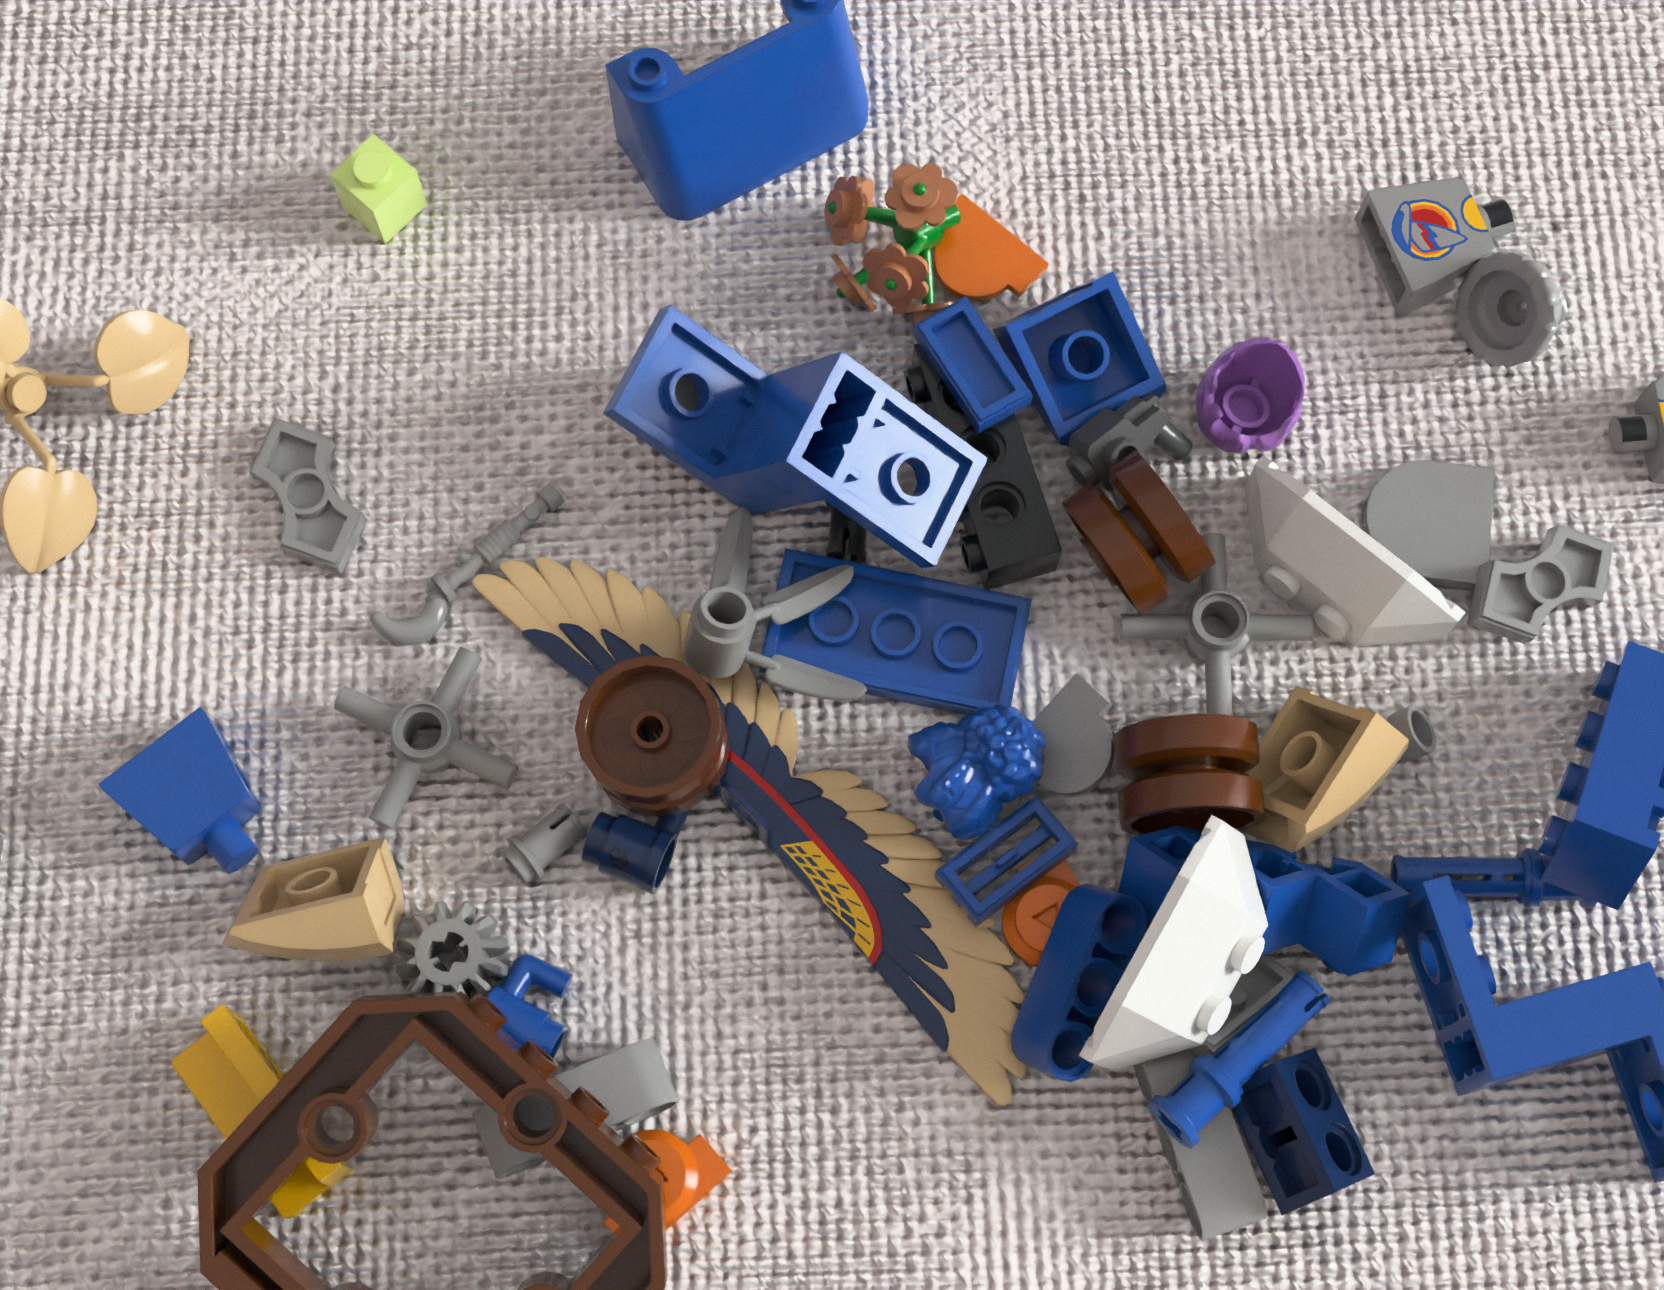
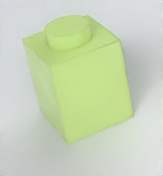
[330,134,427,244]

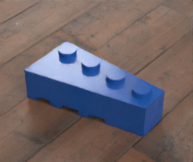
[1537,641,1664,910]

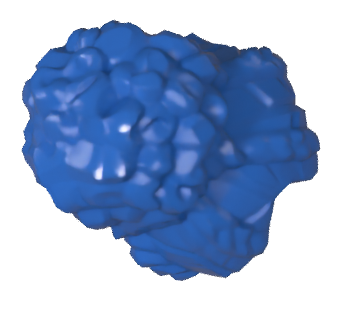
[908,704,1046,840]

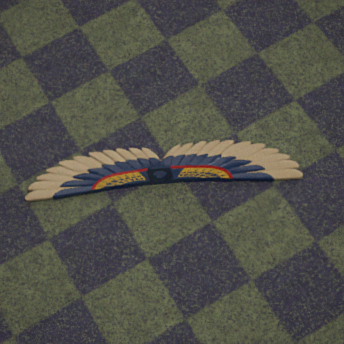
[473,557,1027,1107]

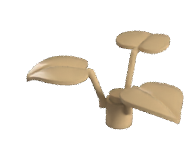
[0,298,189,573]

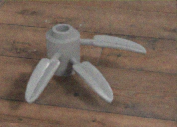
[683,506,867,701]

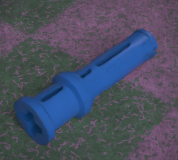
[1390,848,1597,908]
[1148,971,1330,1149]

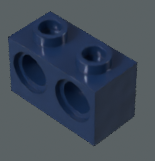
[1233,1048,1375,1215]

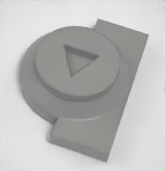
[1027,673,1115,796]

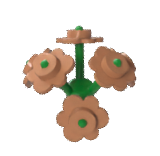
[824,163,961,325]

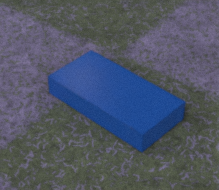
[912,296,1033,433]

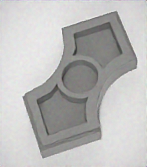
[249,417,367,575]
[1467,524,1614,644]

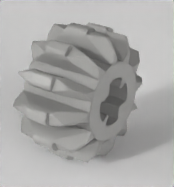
[396,901,510,999]

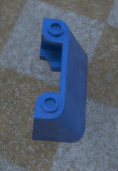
[605,0,869,221]

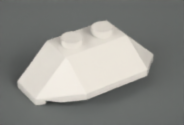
[1245,455,1466,646]
[1079,815,1268,1071]

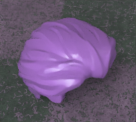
[1196,337,1305,453]

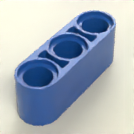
[1011,884,1147,1082]

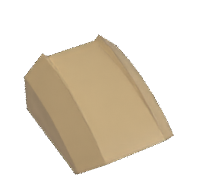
[1244,686,1409,853]
[222,837,406,961]

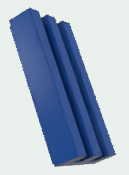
[935,795,1078,927]

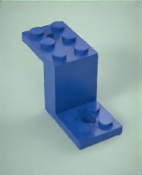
[603,304,988,568]
[1400,875,1664,1183]

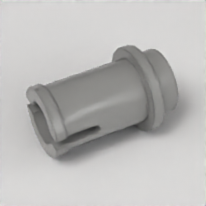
[501,803,588,883]

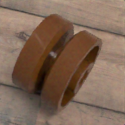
[1061,451,1216,616]
[575,655,730,817]
[1114,714,1265,836]

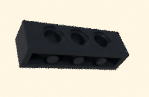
[904,344,1062,590]

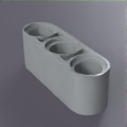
[472,1038,679,1179]
[1133,1049,1267,1241]

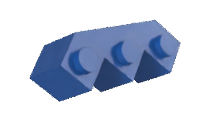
[1118,826,1411,976]

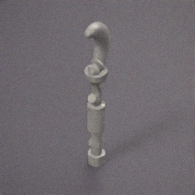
[370,483,564,645]

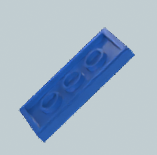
[758,548,1032,716]

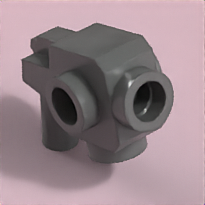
[1066,393,1192,492]

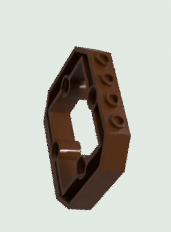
[197,991,668,1290]

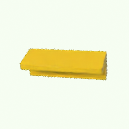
[172,1004,354,1219]

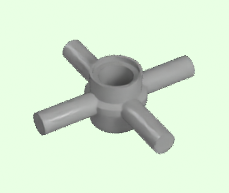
[1119,533,1314,716]
[334,647,519,829]

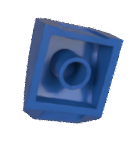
[993,272,1166,447]

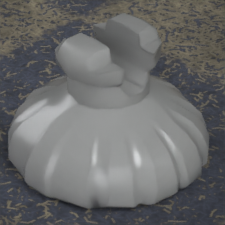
[1455,251,1568,368]

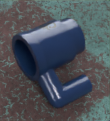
[582,809,690,894]

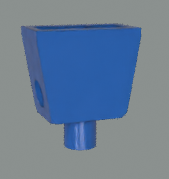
[98,707,262,874]

